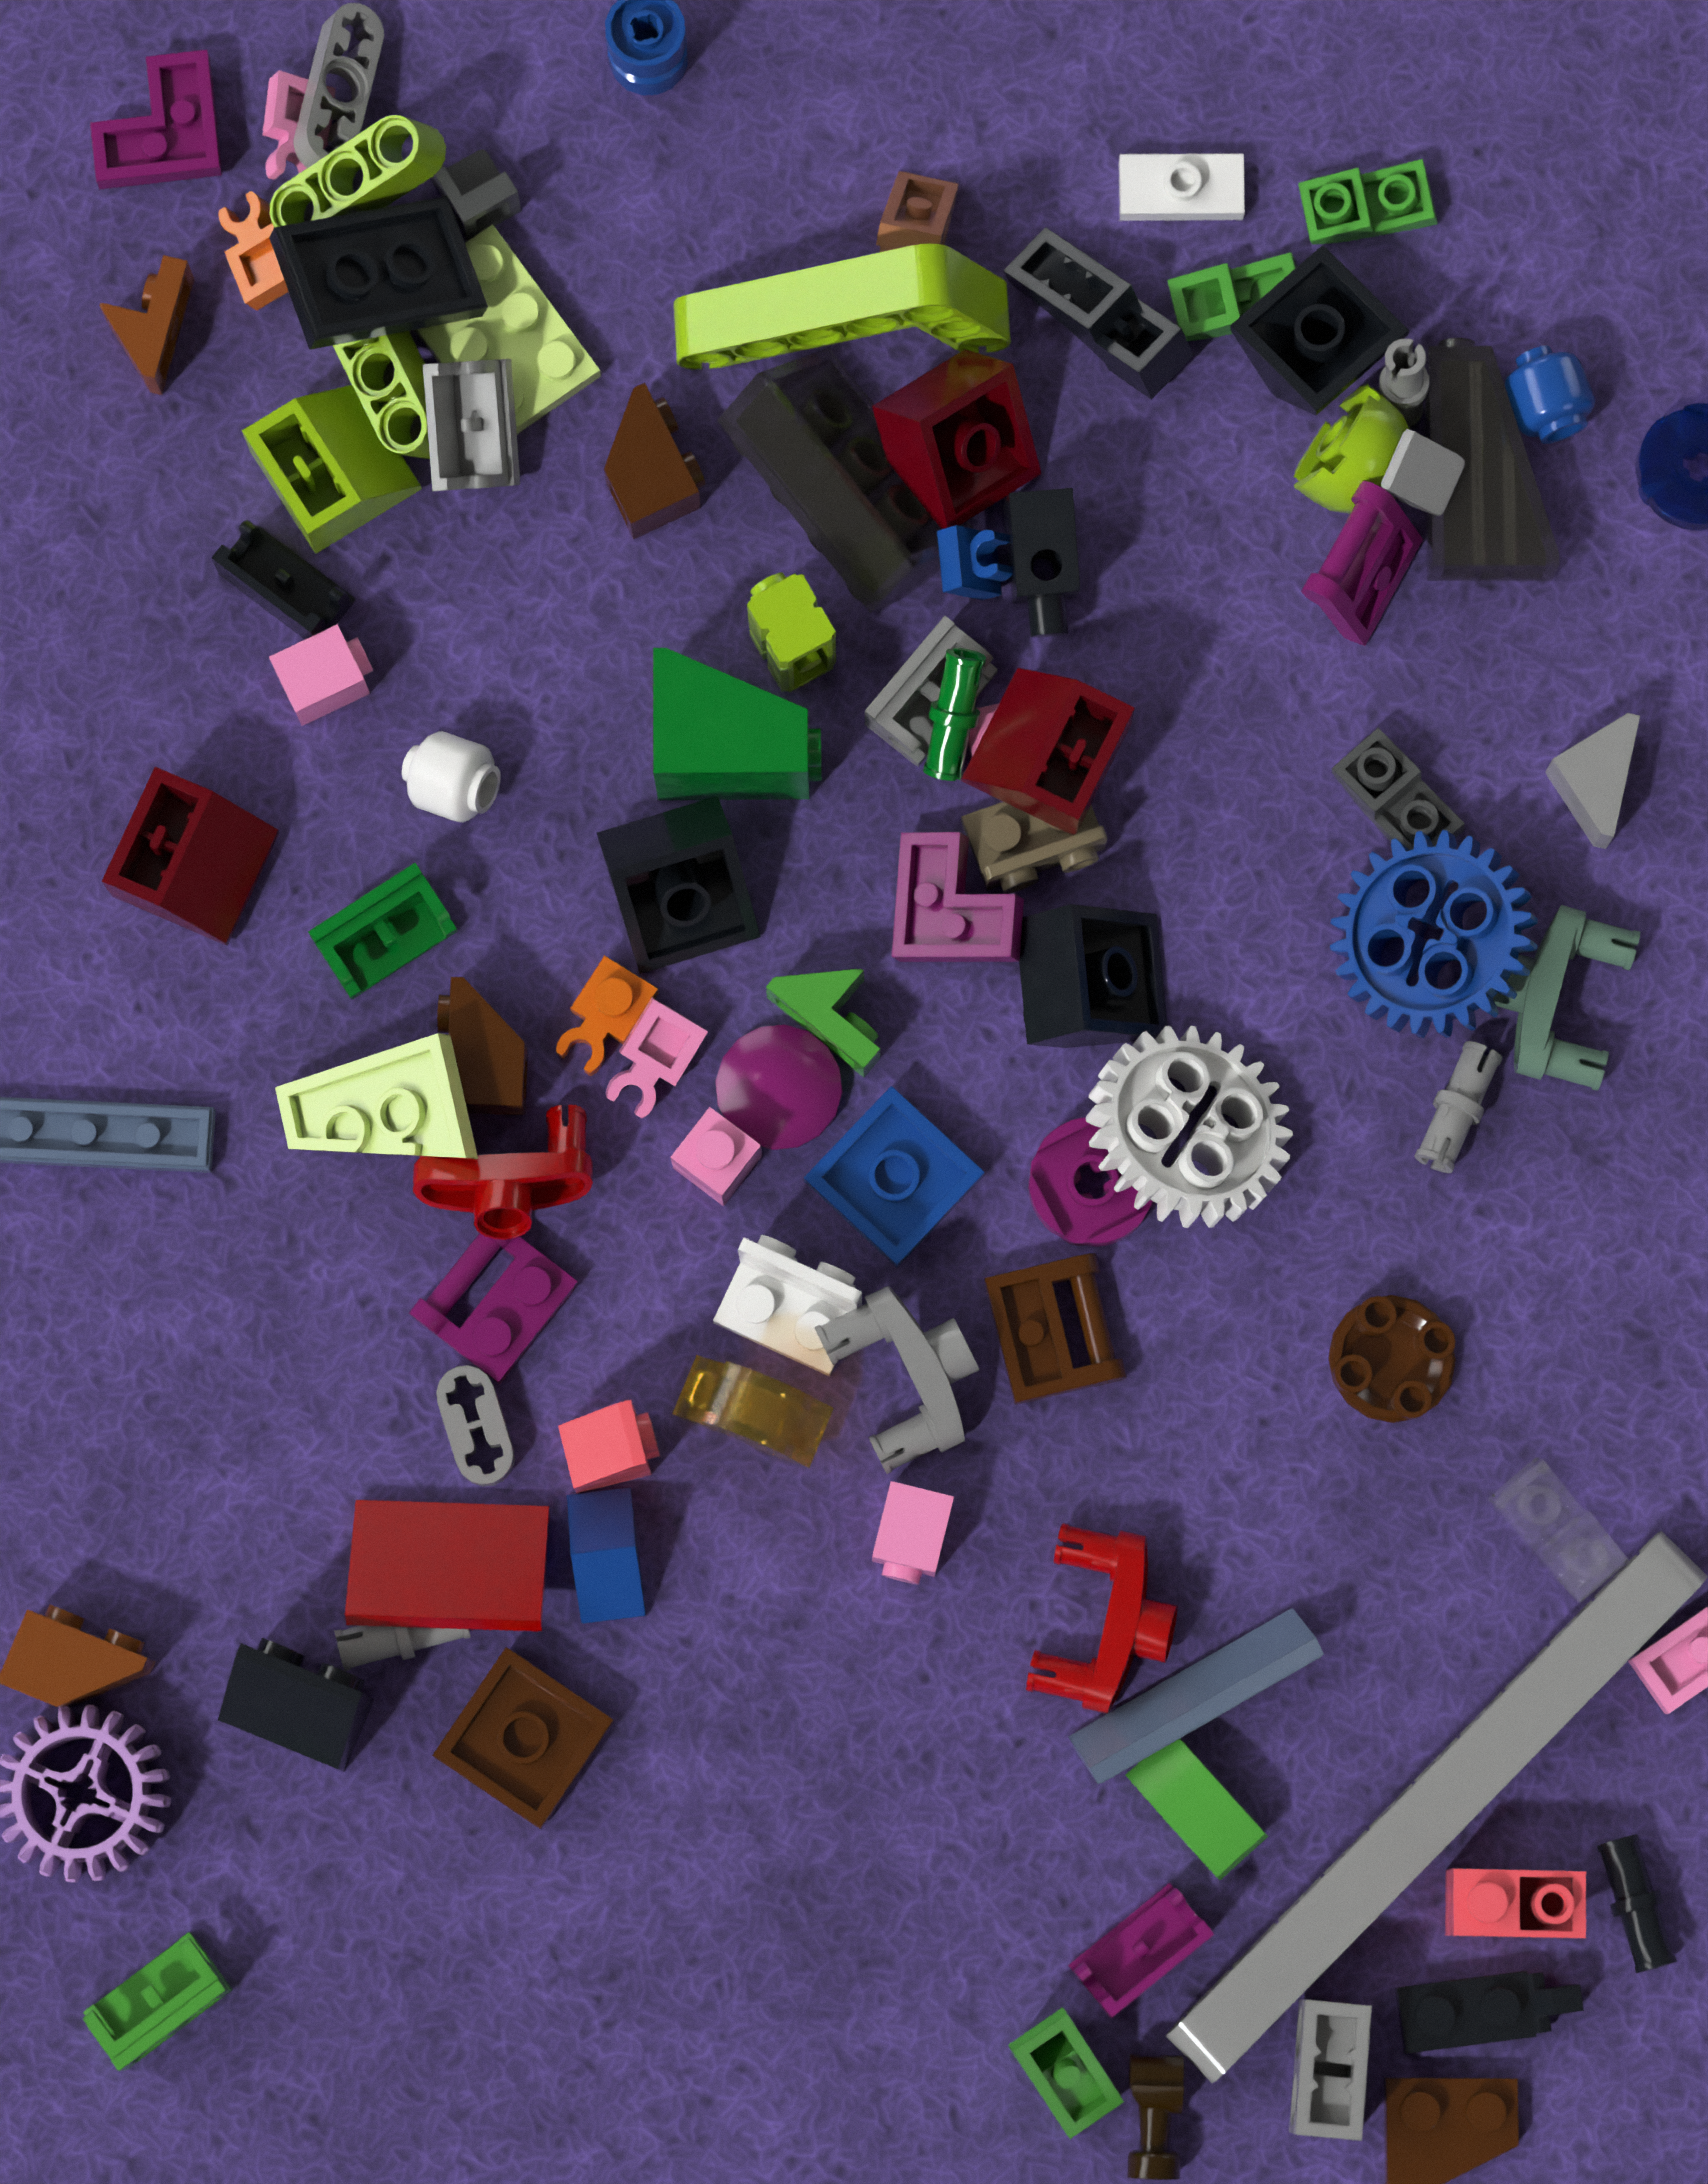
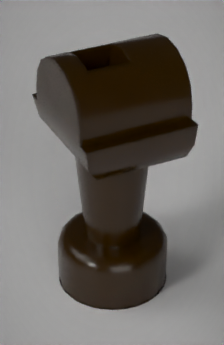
[1127,2054,1184,2180]

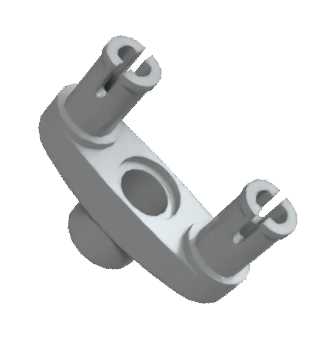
[814,1286,979,1474]

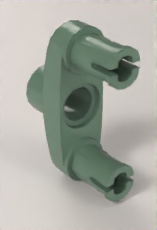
[1493,905,1640,1091]

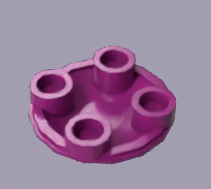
[715,1024,842,1150]

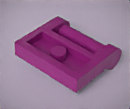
[1301,481,1423,646]
[408,1233,579,1385]

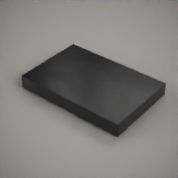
[269,196,488,350]

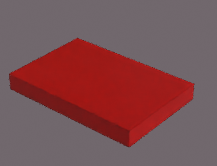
[345,1500,550,1632]

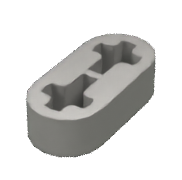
[436,1365,515,1487]

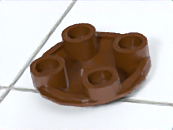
[1328,1295,1456,1423]

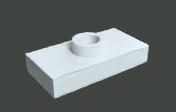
[1119,154,1245,221]

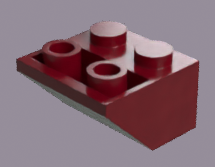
[961,668,1135,835]
[102,767,280,946]

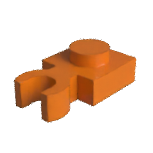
[219,191,288,311]
[556,955,659,1076]

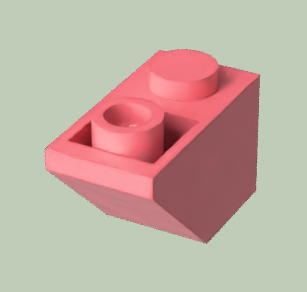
[558,1399,660,1494]
[1445,1869,1586,1938]

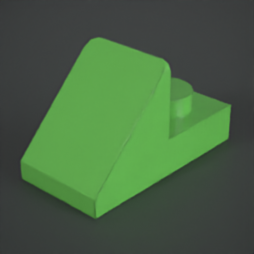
[766,969,880,1078]
[1008,2007,1124,2139]

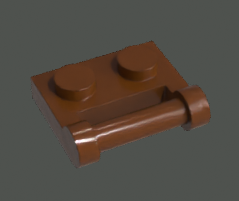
[984,1253,1127,1405]

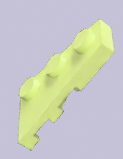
[275,1033,478,1159]

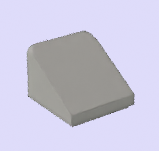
[1381,429,1465,516]

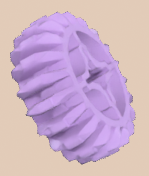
[0,1705,171,1883]

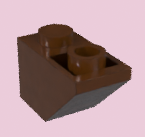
[604,382,706,540]
[437,977,529,1115]

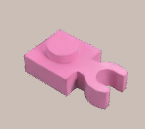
[262,70,336,180]
[606,997,708,1118]

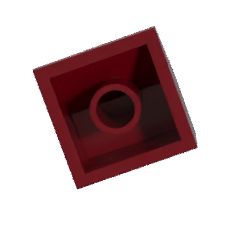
[872,349,1042,529]

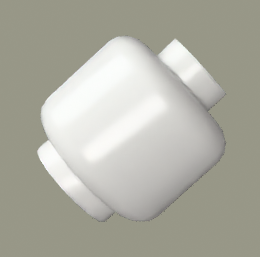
[402,731,501,823]

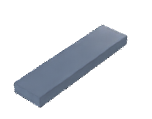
[0,1097,216,1173]
[1068,1608,1324,1784]

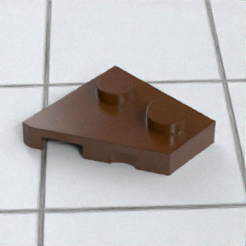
[1384,2077,1519,2184]

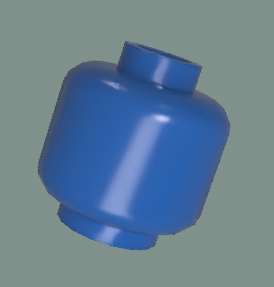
[1503,345,1595,444]

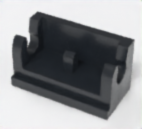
[211,520,356,639]

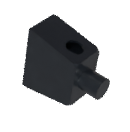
[1003,488,1080,638]

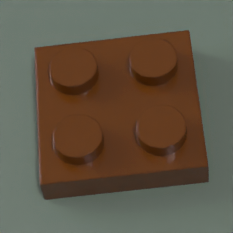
[432,1647,614,1830]

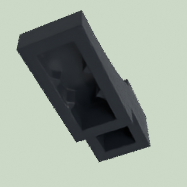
[1003,227,1194,400]

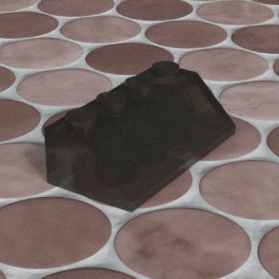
[717,348,974,613]

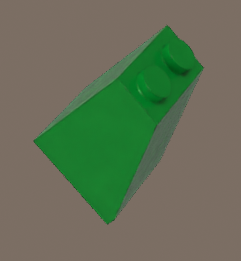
[653,648,822,801]

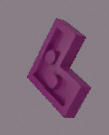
[90,50,222,190]
[891,832,1024,962]

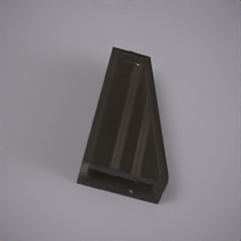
[1423,338,1560,581]

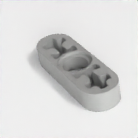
[293,3,384,168]

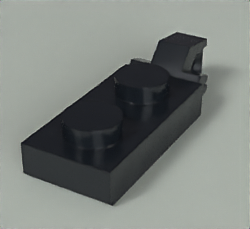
[1395,1971,1584,2054]

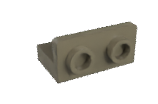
[961,802,1108,894]

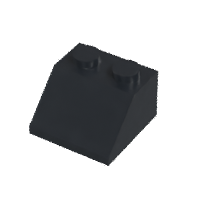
[596,796,761,974]
[1019,904,1168,1048]

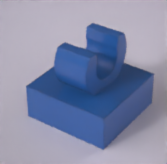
[937,525,1013,600]

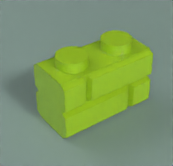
[747,572,836,692]

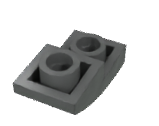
[1331,728,1465,850]

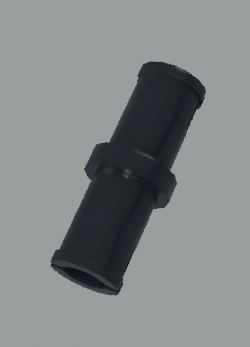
[1597,1834,1677,1973]

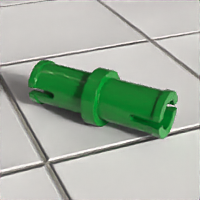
[923,648,986,781]

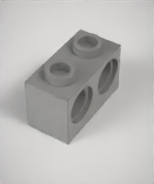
[1289,1999,1372,2141]

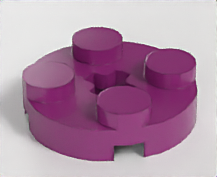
[1028,1117,1153,1247]

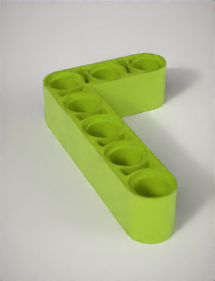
[269,115,446,459]
[673,244,1011,370]

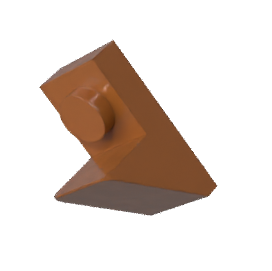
[99,255,195,395]

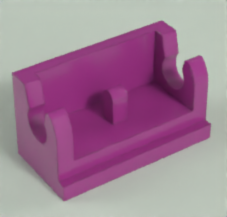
[1068,1883,1214,2018]

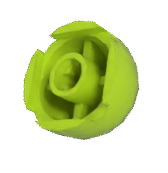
[1293,384,1410,514]

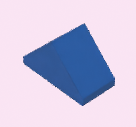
[567,1487,646,1624]

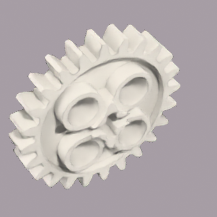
[1086,1026,1293,1228]

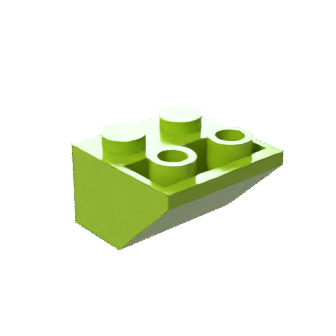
[242,385,422,554]

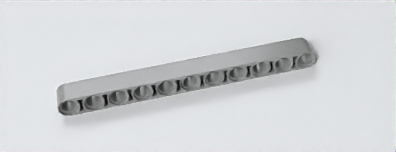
[1166,1531,1708,2083]

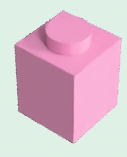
[269,624,373,726]
[670,1107,762,1206]
[872,1481,954,1585]

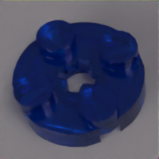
[1635,403,1708,531]

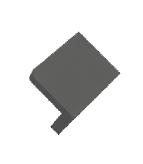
[431,149,521,241]

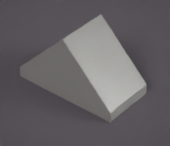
[1545,713,1640,849]

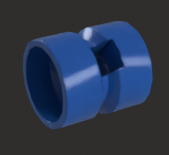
[605,0,688,95]

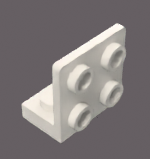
[713,1235,862,1377]

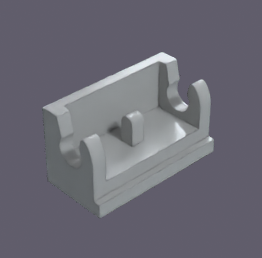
[423,359,520,491]
[865,616,998,767]

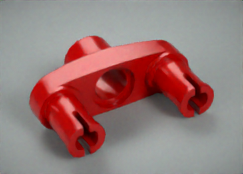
[413,1105,593,1240]
[1026,1523,1178,1714]

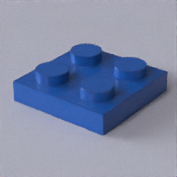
[804,1086,985,1268]

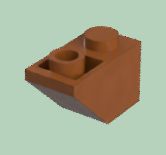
[0,1604,156,1708]

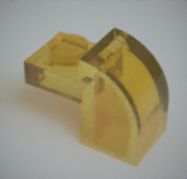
[672,1355,834,1468]

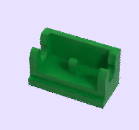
[308,863,458,1000]

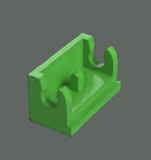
[83,1932,233,2071]

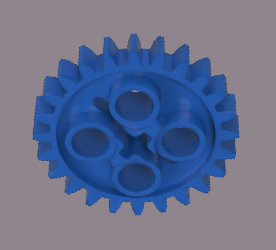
[1330,830,1538,1038]

